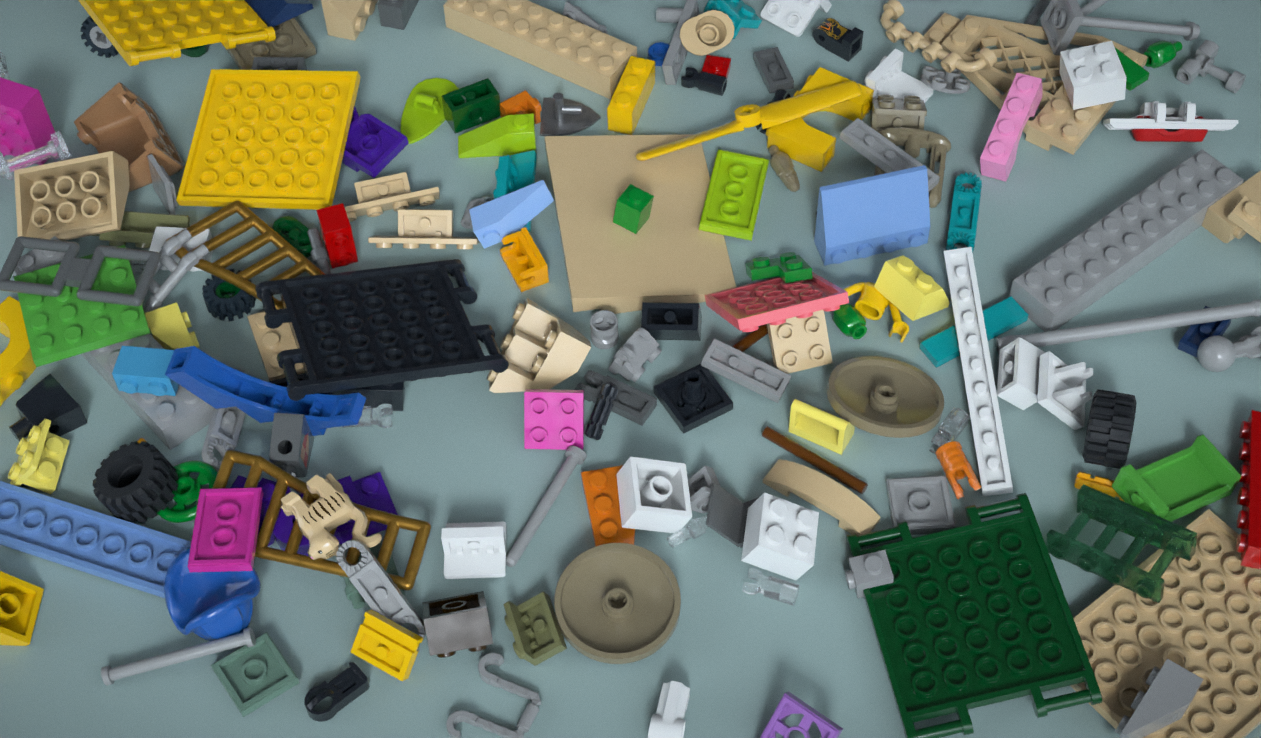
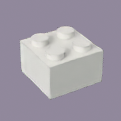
[1060,41,1127,110]
[616,457,692,534]
[741,492,819,580]

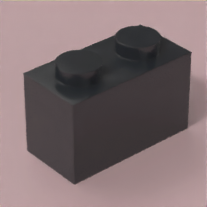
[641,302,702,341]

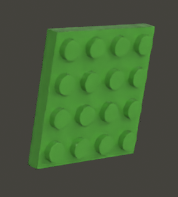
[14,245,150,367]

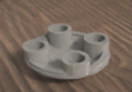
[920,66,971,94]

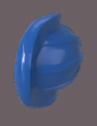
[164,546,261,641]

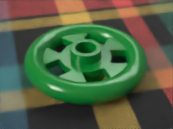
[157,460,218,523]

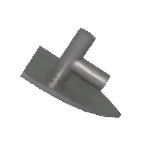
[540,93,601,136]

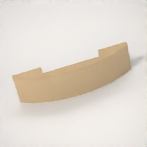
[763,459,881,536]

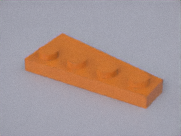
[581,465,635,547]

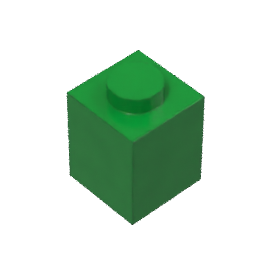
[613,184,654,234]

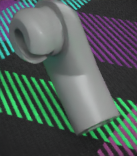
[460,196,493,229]

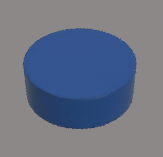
[648,42,670,66]

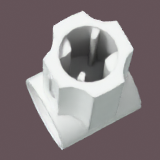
[648,681,690,738]

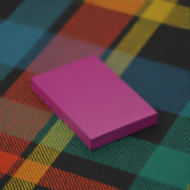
[187,487,263,572]

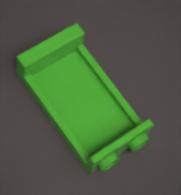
[1112,434,1241,531]

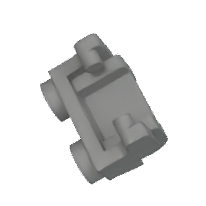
[608,328,662,382]

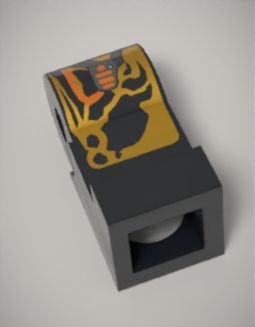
[813,18,864,62]

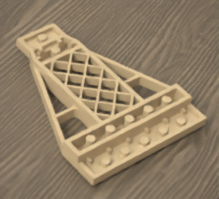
[923,12,1148,155]

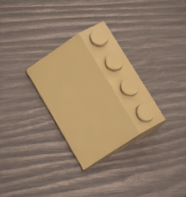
[14,151,130,241]

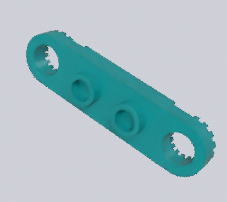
[946,172,982,253]

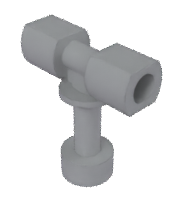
[1176,40,1246,93]

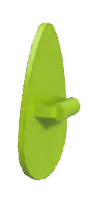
[401,78,459,144]

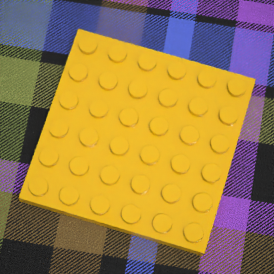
[176,69,361,210]

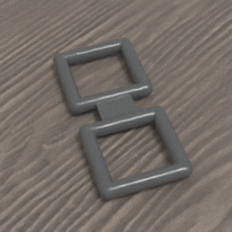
[0,236,161,307]

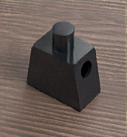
[9,374,88,441]

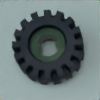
[202,269,256,321]

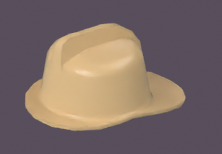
[680,10,734,56]

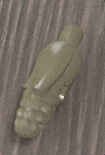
[768,145,800,192]

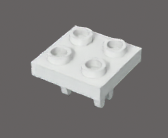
[1037,351,1093,430]

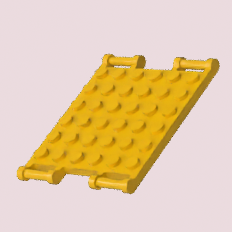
[78,0,276,66]

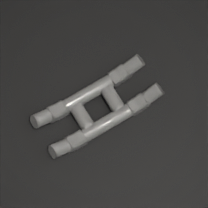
[135,229,209,326]

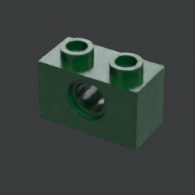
[442,78,501,134]

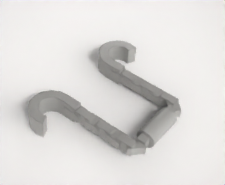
[446,653,541,738]

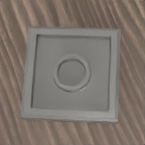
[886,476,956,535]

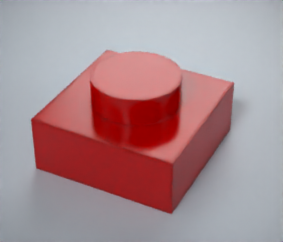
[701,55,731,78]

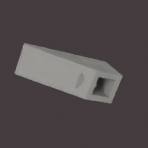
[1115,659,1204,738]

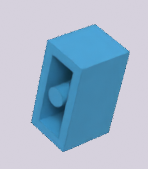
[112,346,179,396]

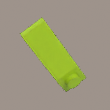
[458,113,536,158]

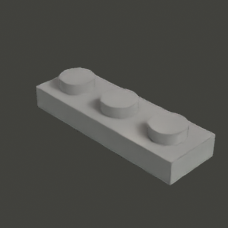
[701,338,791,403]

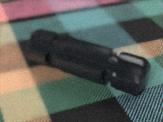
[584,383,619,440]

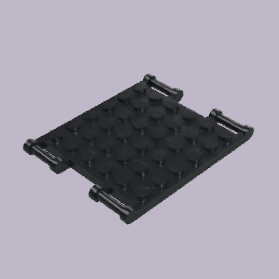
[255,259,509,401]

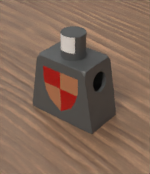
[269,413,314,489]

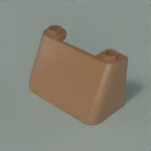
[74,82,185,193]

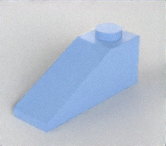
[469,180,554,249]

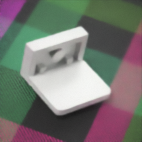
[760,0,832,37]
[864,49,934,103]

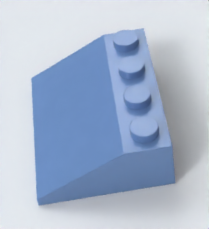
[814,165,930,266]

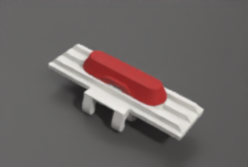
[1103,101,1238,142]

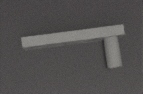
[656,0,700,85]

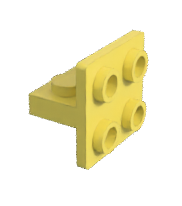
[8,418,70,495]

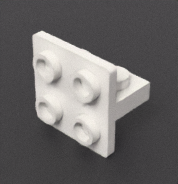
[441,521,507,579]

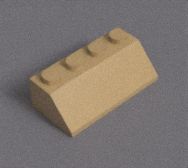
[321,0,378,41]

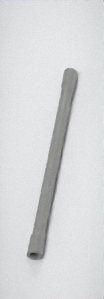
[995,299,1261,354]

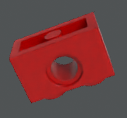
[316,203,358,269]

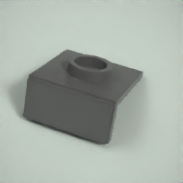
[706,482,759,548]

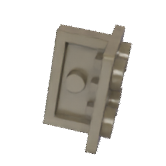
[871,94,927,133]

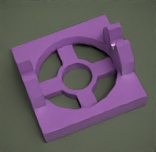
[760,691,843,738]

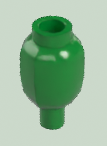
[1143,40,1182,68]
[832,303,867,339]

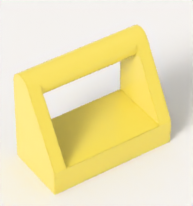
[789,399,855,455]

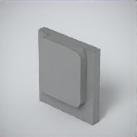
[147,154,178,214]

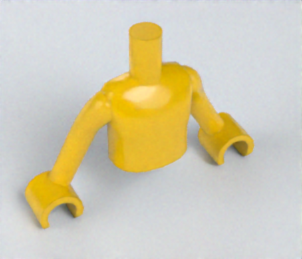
[843,282,909,343]

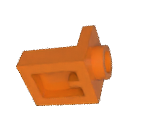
[500,90,542,124]

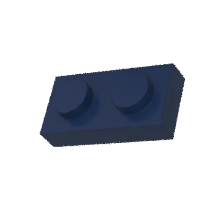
[1178,306,1231,358]

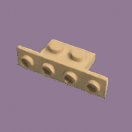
[345,172,439,222]
[368,209,480,249]

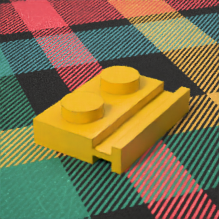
[351,609,423,681]

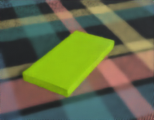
[699,149,769,241]

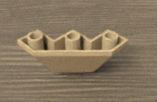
[486,298,591,393]

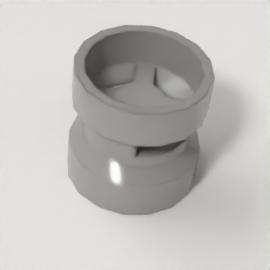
[590,310,619,349]

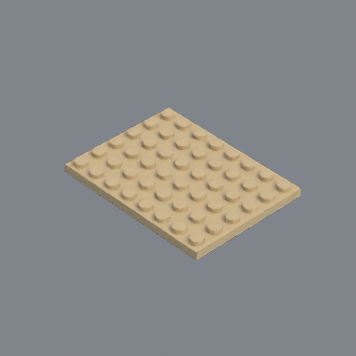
[1070,509,1261,738]

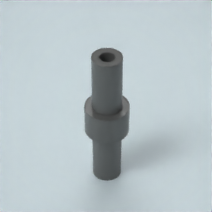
[307,228,331,274]

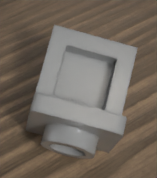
[688,466,721,514]
[845,550,894,599]

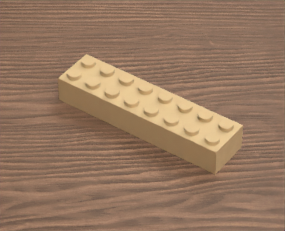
[443,0,637,100]

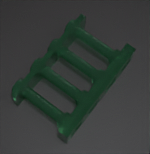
[1046,484,1197,603]

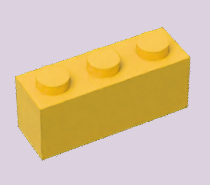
[607,56,655,135]

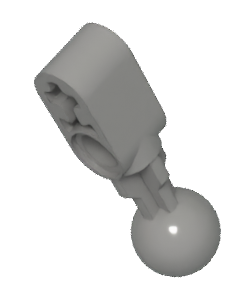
[1197,326,1261,372]

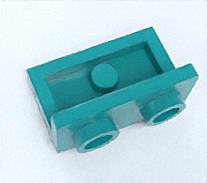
[704,0,762,39]

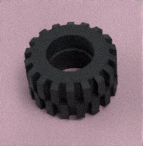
[1083,389,1137,469]
[93,441,179,524]

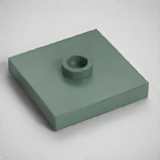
[211,632,300,717]

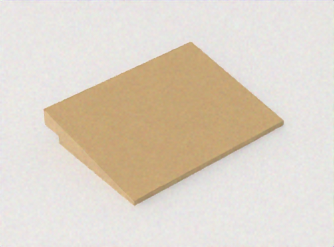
[544,134,736,314]

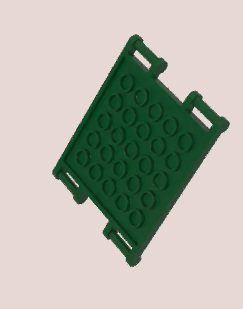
[846,493,1102,738]

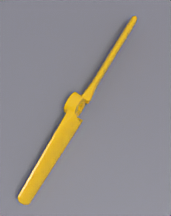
[636,80,862,161]

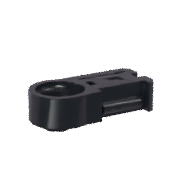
[304,662,370,722]

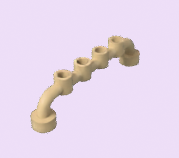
[880,0,997,73]

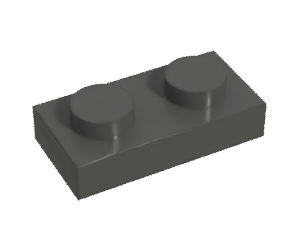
[753,47,794,93]

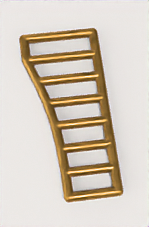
[166,201,325,309]
[212,450,431,591]

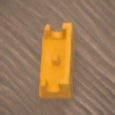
[500,227,549,292]

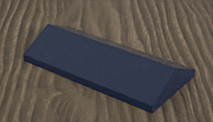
[245,0,314,27]

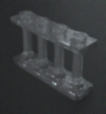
[0,131,71,181]

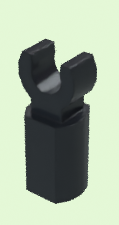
[681,67,727,96]

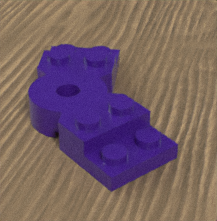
[342,106,409,178]
[231,472,398,556]

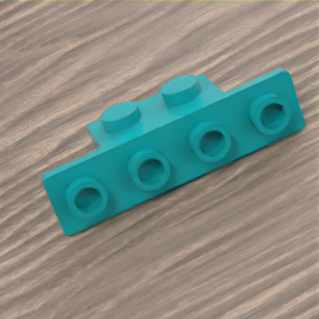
[493,150,537,233]

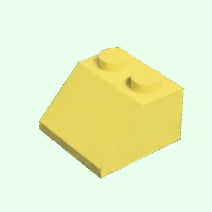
[874,255,950,321]

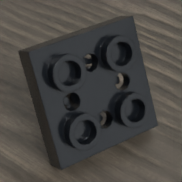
[654,364,733,434]

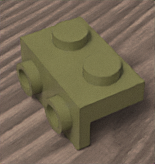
[503,591,567,666]

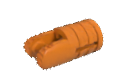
[935,441,981,499]

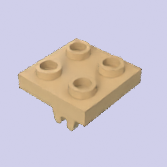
[767,310,833,374]

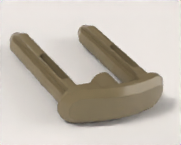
[874,127,951,208]

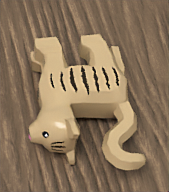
[281,473,382,560]

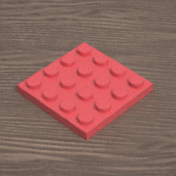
[705,272,849,332]

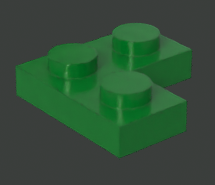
[745,252,813,283]

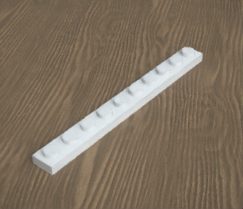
[944,247,1013,496]

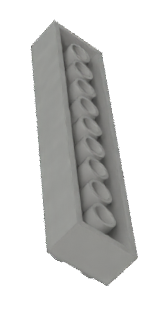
[1009,149,1244,332]
[12,236,214,450]

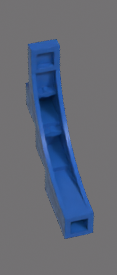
[165,346,366,436]

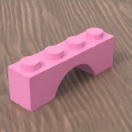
[980,73,1043,182]

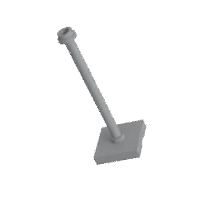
[1040,0,1200,55]

